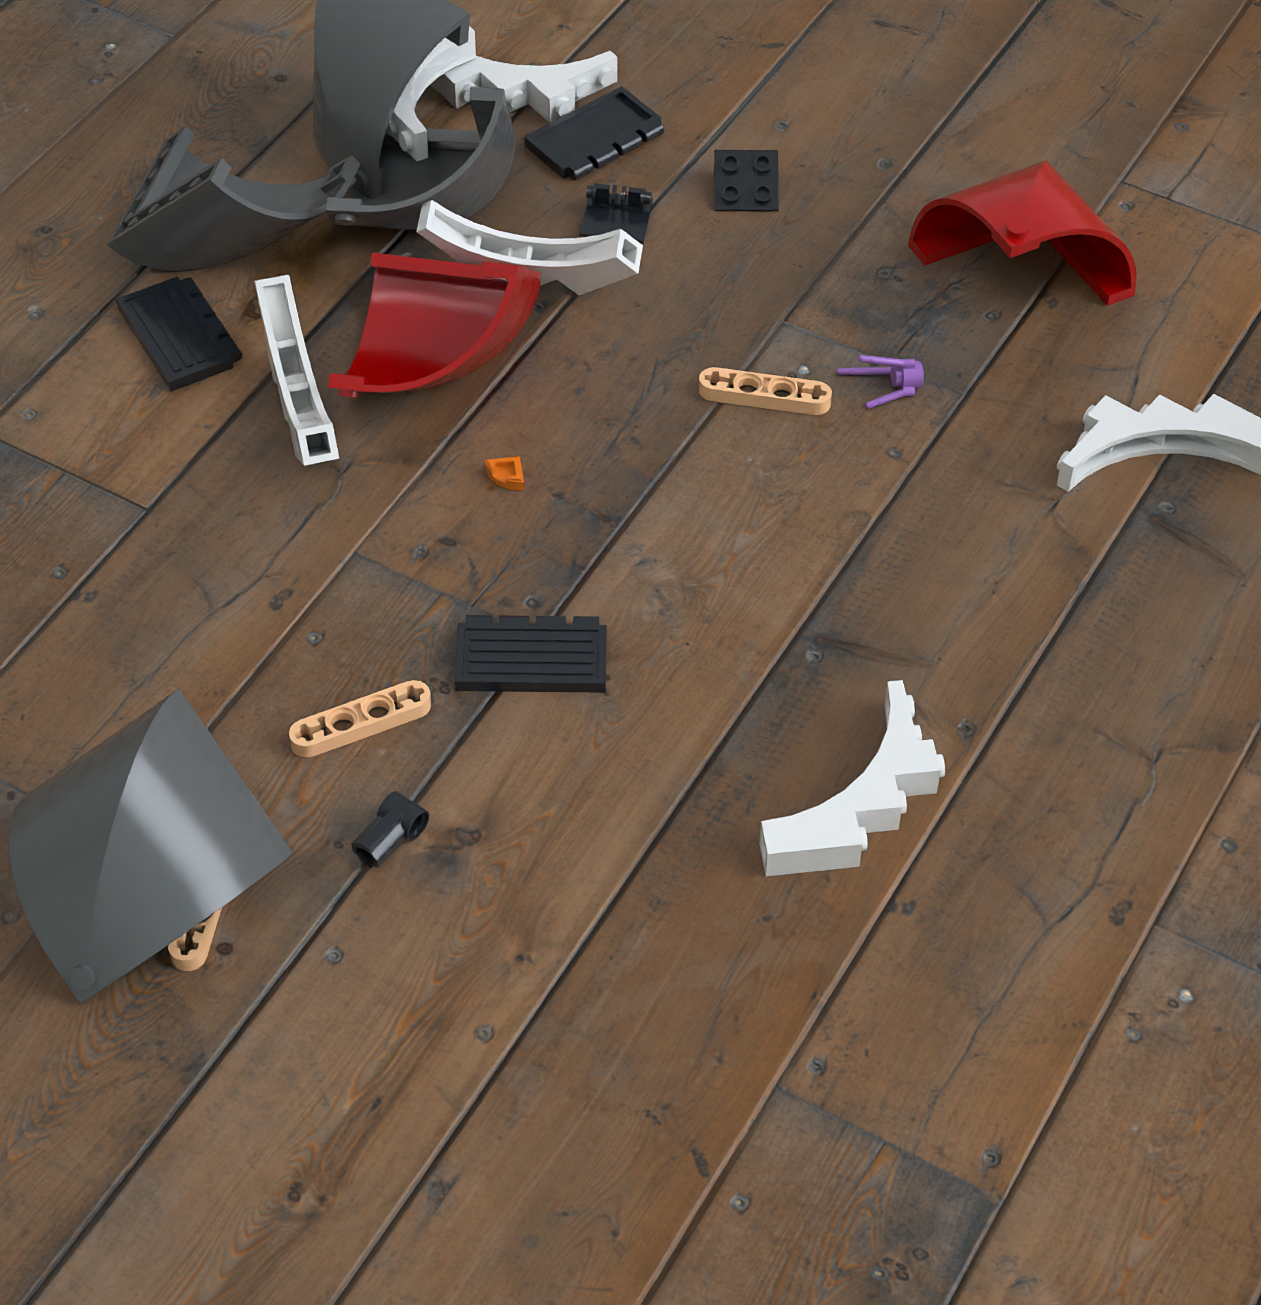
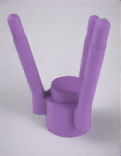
[836,355,924,409]

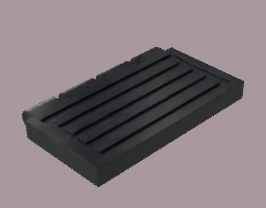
[524,86,664,181]
[116,276,243,392]
[454,615,607,693]

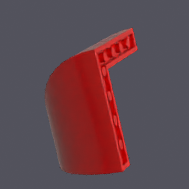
[908,160,1137,306]
[328,253,543,398]

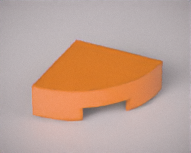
[485,456,524,491]

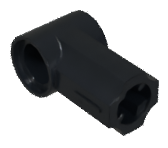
[351,791,430,868]

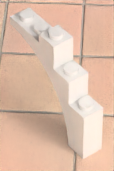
[386,26,476,161]
[430,51,617,123]
[417,200,643,295]
[254,274,339,466]
[1057,394,1261,492]
[759,680,945,876]

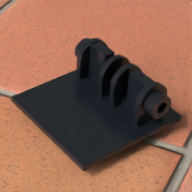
[714,150,779,211]
[579,183,653,243]

